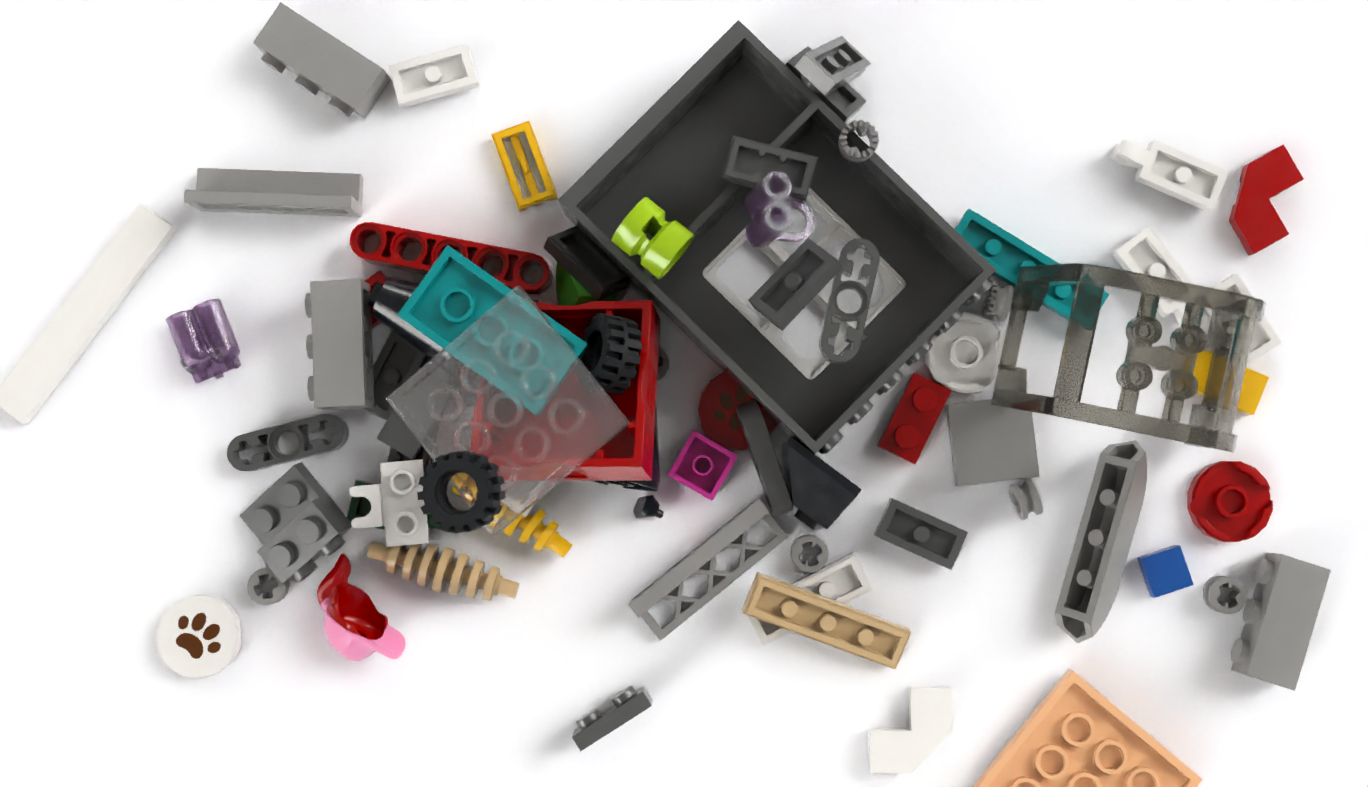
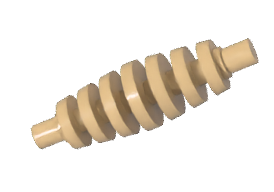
[367,541,520,601]

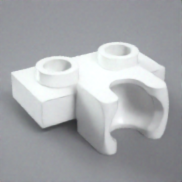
[349,459,430,547]

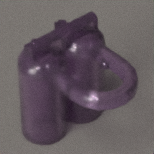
[744,170,816,248]
[165,299,241,384]

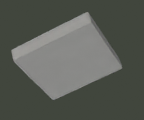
[946,395,1040,486]

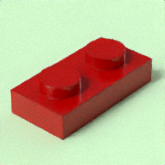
[877,372,952,464]

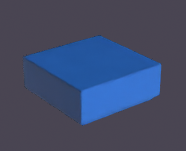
[1137,545,1194,598]

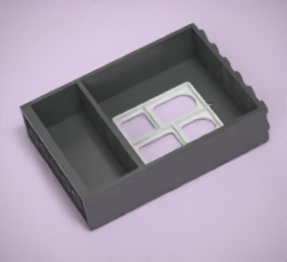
[558,20,996,454]

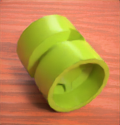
[611,197,694,280]

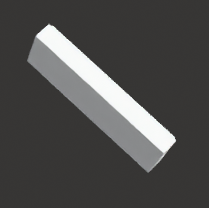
[747,552,873,646]

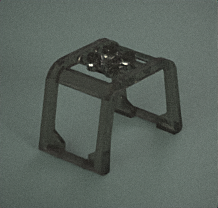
[991,263,1266,453]

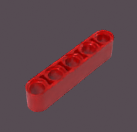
[350,222,553,295]

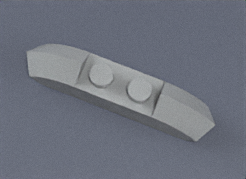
[1055,440,1147,644]

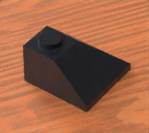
[782,438,862,531]

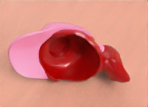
[317,553,406,661]

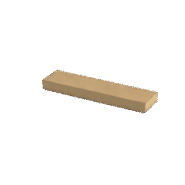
[741,572,911,670]

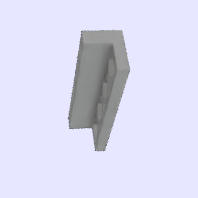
[184,168,364,217]
[628,498,788,641]

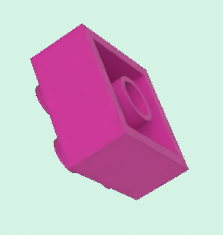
[667,430,738,501]

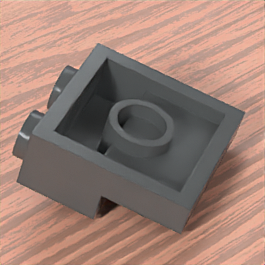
[239,462,352,583]

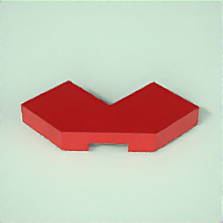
[1229,144,1304,256]

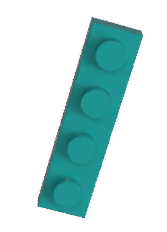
[955,208,1109,330]

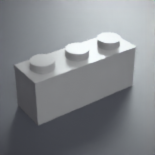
[253,2,391,119]
[305,279,375,410]
[1231,552,1331,691]

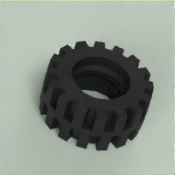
[576,313,642,395]
[417,451,506,533]

